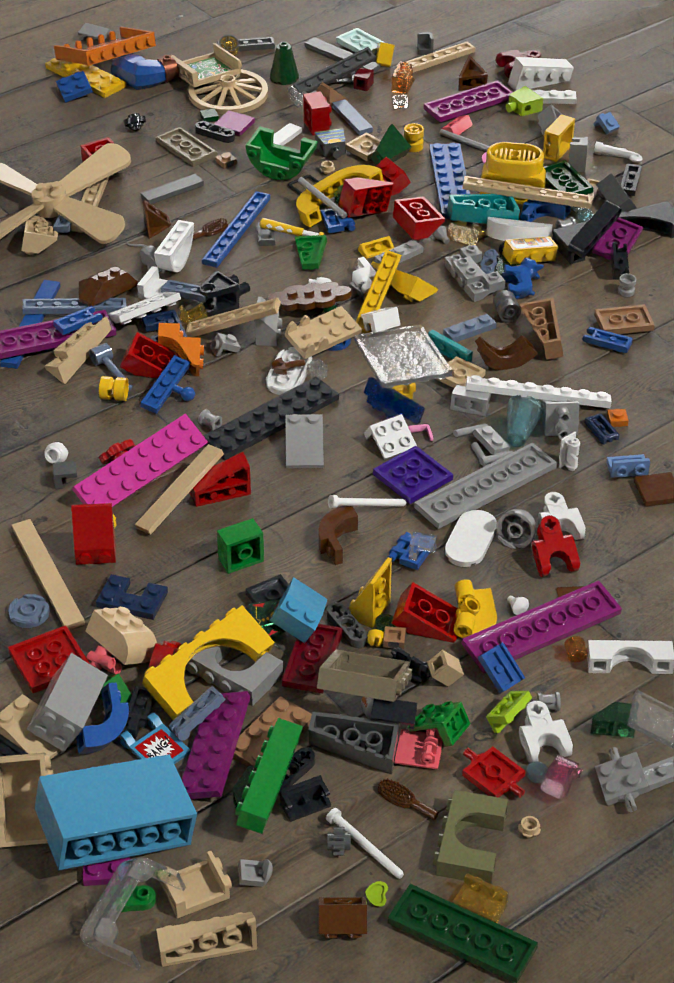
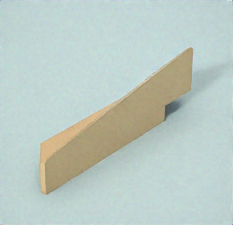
[45,317,111,384]

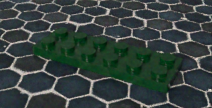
[388,883,538,983]

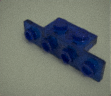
[364,377,425,424]

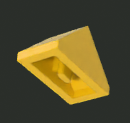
[376,42,395,67]

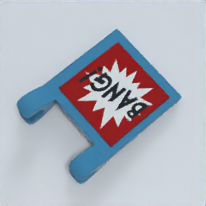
[120,713,191,764]

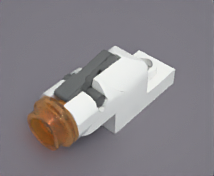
[350,257,376,300]

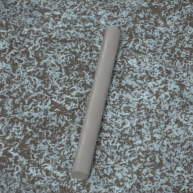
[439,129,490,152]
[298,177,347,218]

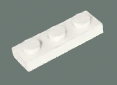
[532,90,576,104]

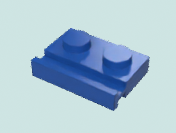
[478,642,525,694]

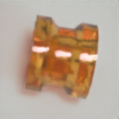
[564,636,588,662]

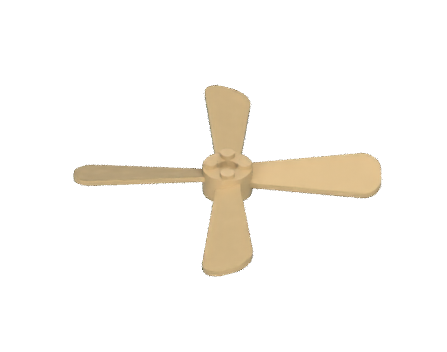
[0,143,131,244]

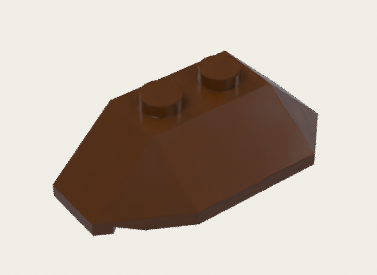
[79,267,139,306]

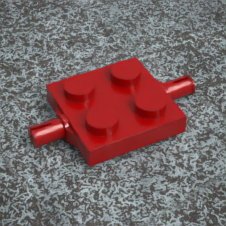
[462,746,525,798]

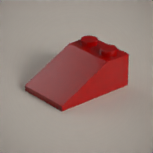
[120,332,181,379]
[71,503,116,565]
[392,582,458,643]

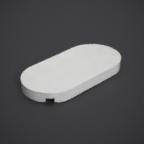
[266,347,312,395]
[445,510,497,567]

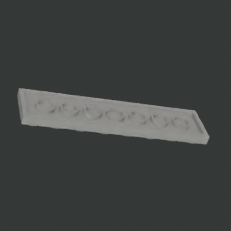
[414,443,557,529]

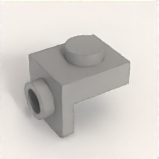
[210,333,241,357]

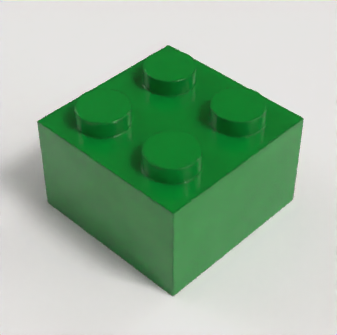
[217,518,264,574]

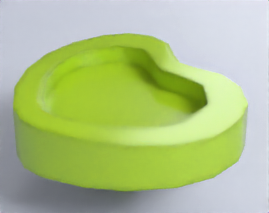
[365,881,388,907]

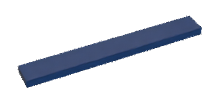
[202,191,270,268]
[0,280,61,369]

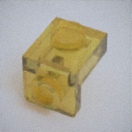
[179,303,208,324]

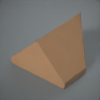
[315,82,348,108]

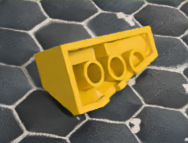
[371,261,438,302]

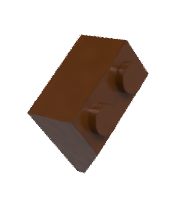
[319,897,367,938]

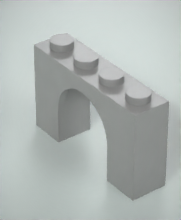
[186,646,283,706]

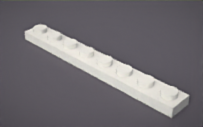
[466,375,612,408]

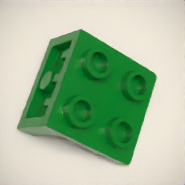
[407,701,471,747]

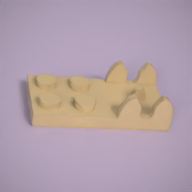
[285,306,362,359]

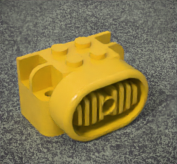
[479,142,546,204]

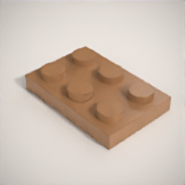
[594,304,655,334]

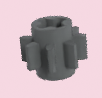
[327,827,351,856]

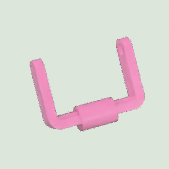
[408,424,433,441]

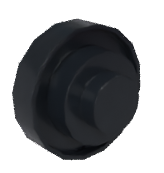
[124,113,146,131]

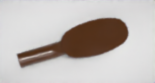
[193,218,229,240]
[378,778,439,820]

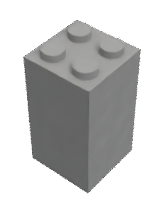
[27,653,108,752]

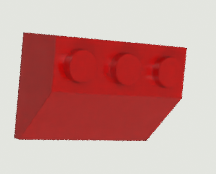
[393,196,445,240]

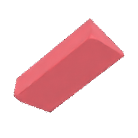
[441,115,472,135]

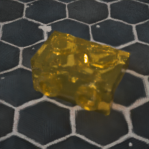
[447,220,486,246]

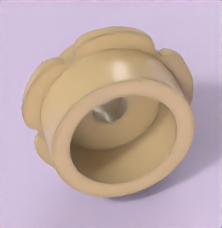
[320,161,335,175]
[518,816,541,838]

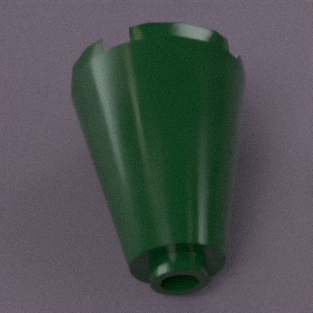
[270,42,299,85]

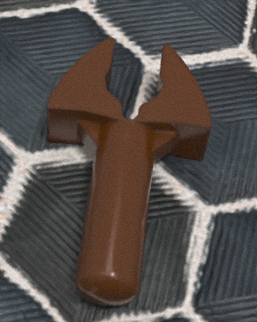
[272,357,306,375]

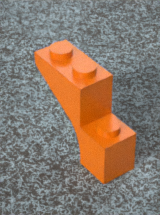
[158,323,204,376]

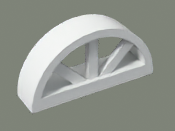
[486,217,553,241]
[154,220,194,272]

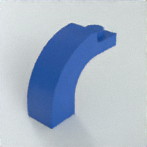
[520,199,571,222]
[76,683,129,754]

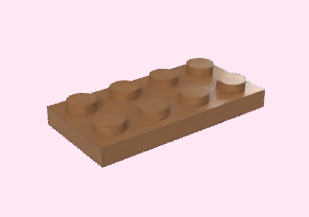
[233,696,312,771]

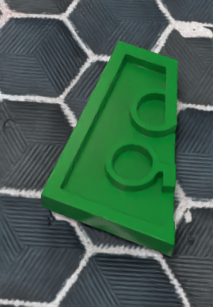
[294,235,327,270]

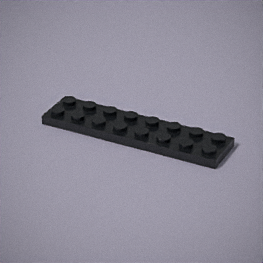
[203,377,339,460]

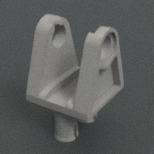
[541,400,579,439]

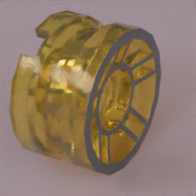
[219,35,239,56]

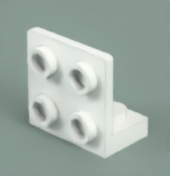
[364,414,417,460]

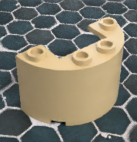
[0,753,54,848]

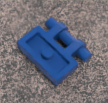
[321,209,355,233]
[387,532,435,570]

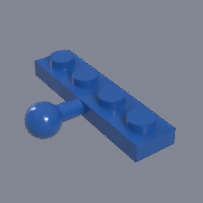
[141,355,195,414]

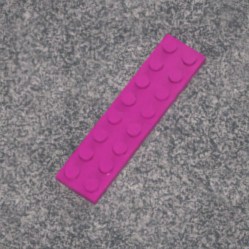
[72,413,208,508]

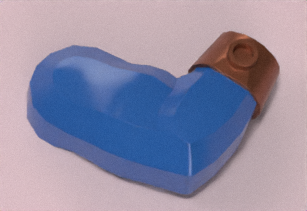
[111,53,179,90]

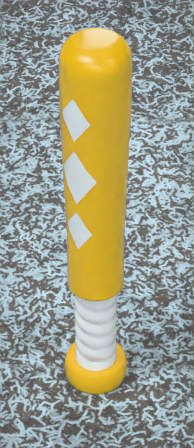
[260,218,324,236]

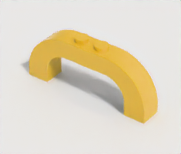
[296,165,384,228]

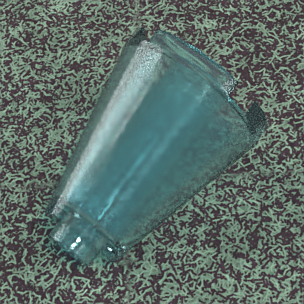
[507,395,543,447]

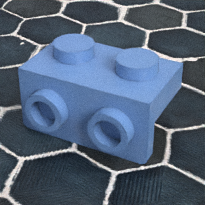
[606,454,650,478]

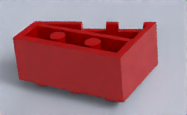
[190,452,251,507]

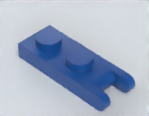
[53,306,103,335]
[582,327,633,353]

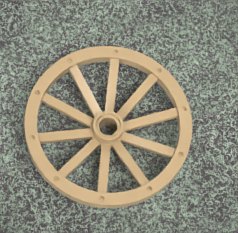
[188,69,268,115]

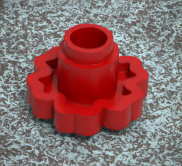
[99,439,136,465]

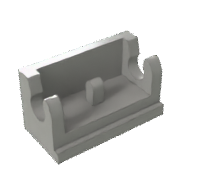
[78,23,110,43]
[568,137,588,172]
[450,385,491,416]

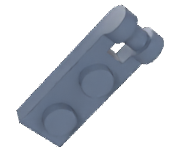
[169,686,226,741]

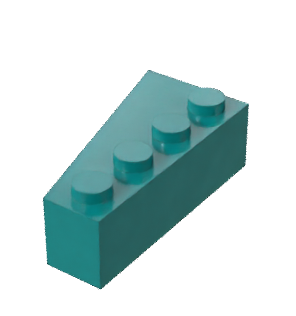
[447,194,520,224]

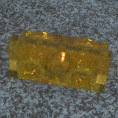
[453,873,508,923]

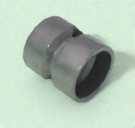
[493,290,521,322]

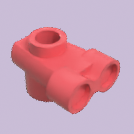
[87,645,122,674]

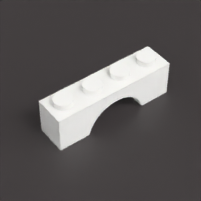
[586,640,674,674]

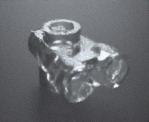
[287,86,307,108]

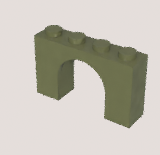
[433,790,508,886]

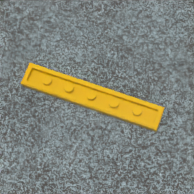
[356,250,402,335]

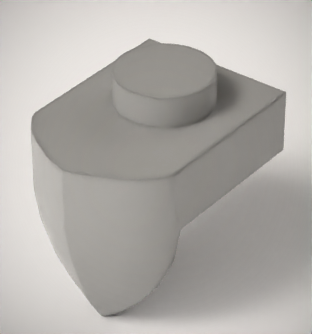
[238,859,273,887]

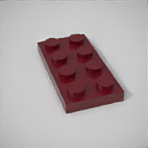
[282,624,343,694]

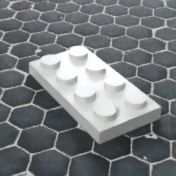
[108,292,181,324]

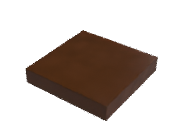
[634,472,674,507]

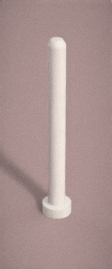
[328,495,406,509]
[326,808,404,879]

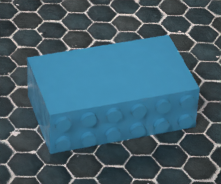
[35,754,197,870]

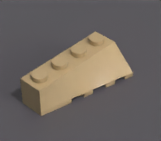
[156,912,257,967]

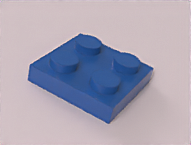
[56,71,93,103]

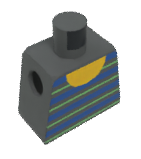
[315,128,346,158]

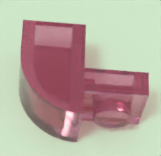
[540,755,583,799]

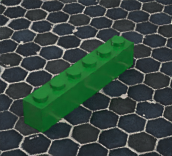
[235,718,303,834]

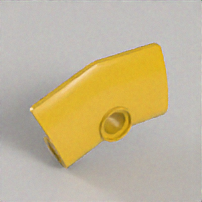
[454,579,497,638]

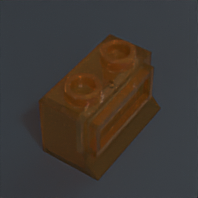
[391,62,415,94]

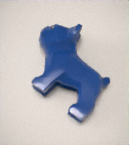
[502,257,544,300]

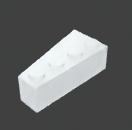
[508,57,574,91]

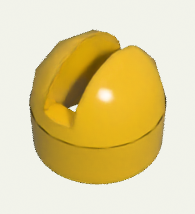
[367,629,384,647]

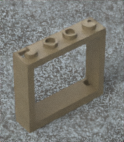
[317,649,412,702]

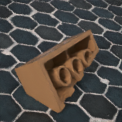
[519,298,564,360]

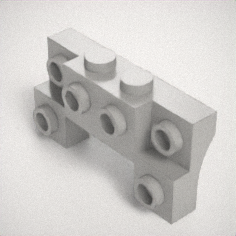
[444,245,505,302]

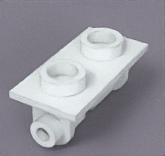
[558,432,580,471]

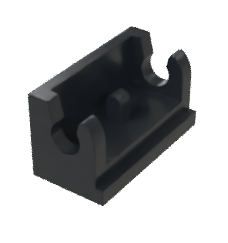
[611,242,629,280]
[370,698,417,730]
[280,775,331,822]

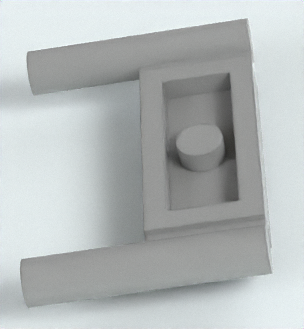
[453,423,513,465]

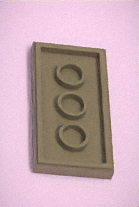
[155,127,217,167]

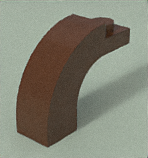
[475,335,538,370]
[318,506,358,565]

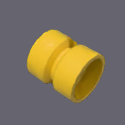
[404,123,424,152]
[99,376,129,401]

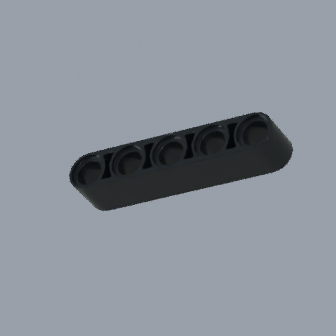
[568,201,622,258]

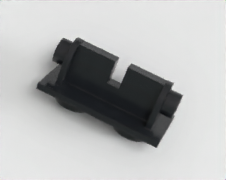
[391,647,431,683]

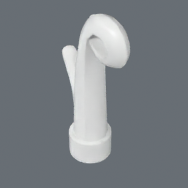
[594,141,643,163]

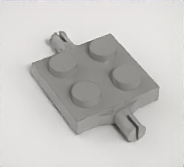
[595,747,650,812]

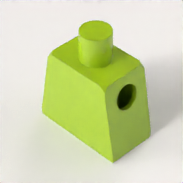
[506,86,543,116]

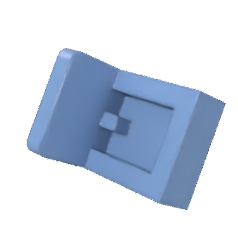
[593,112,620,134]

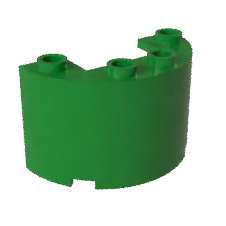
[246,126,318,180]

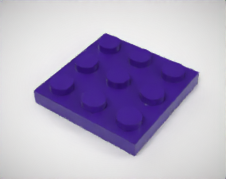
[373,445,453,504]

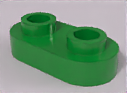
[108,885,156,912]

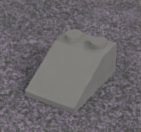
[286,414,324,468]

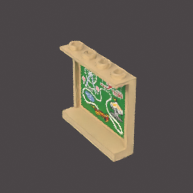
[171,43,242,87]

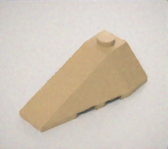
[22,215,58,255]

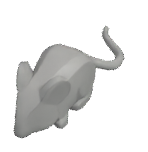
[127,243,162,272]

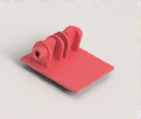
[394,728,443,769]

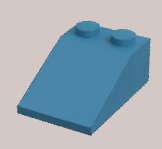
[269,577,327,643]

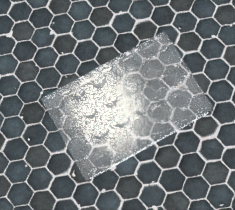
[354,325,452,388]

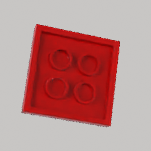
[8,625,90,694]

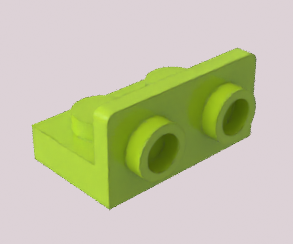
[486,691,532,733]

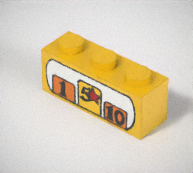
[502,236,558,264]

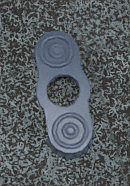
[481,249,499,274]

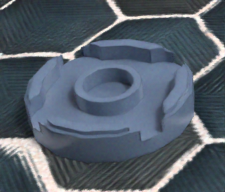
[8,594,50,628]

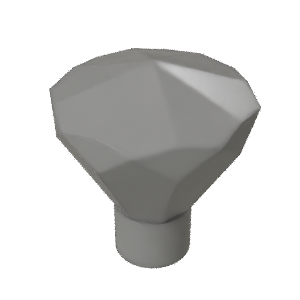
[433,226,450,244]

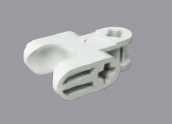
[538,492,585,540]
[519,701,573,763]

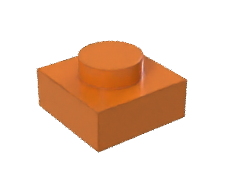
[607,409,629,427]

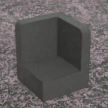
[417,32,434,55]
[53,461,77,490]

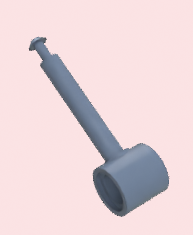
[89,343,133,390]

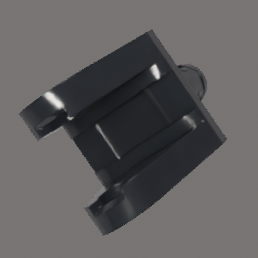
[200,271,250,318]

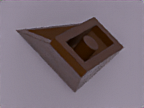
[458,55,488,91]
[143,200,171,239]

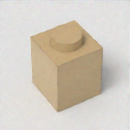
[427,650,464,687]

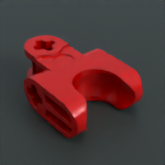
[532,515,580,577]

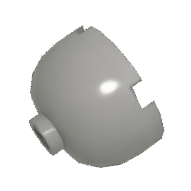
[496,509,536,549]

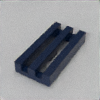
[584,413,620,444]

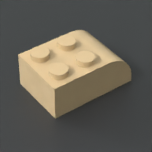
[86,607,157,665]

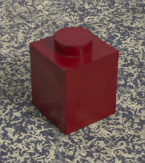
[354,68,374,91]

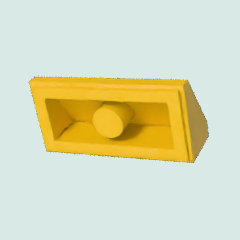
[358,236,395,259]

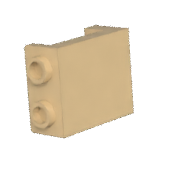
[159,851,232,918]

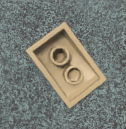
[0,694,62,759]

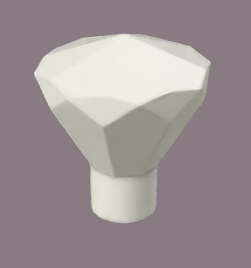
[507,596,529,615]

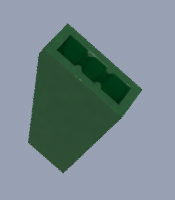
[371,124,411,165]

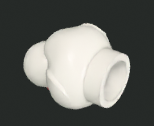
[44,442,68,464]

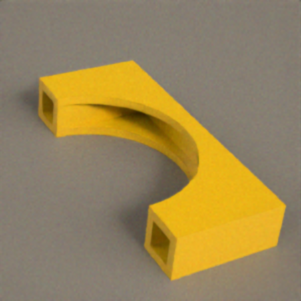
[142,605,275,720]

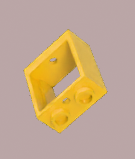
[543,114,575,162]

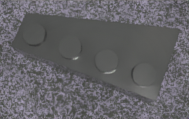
[308,711,399,774]

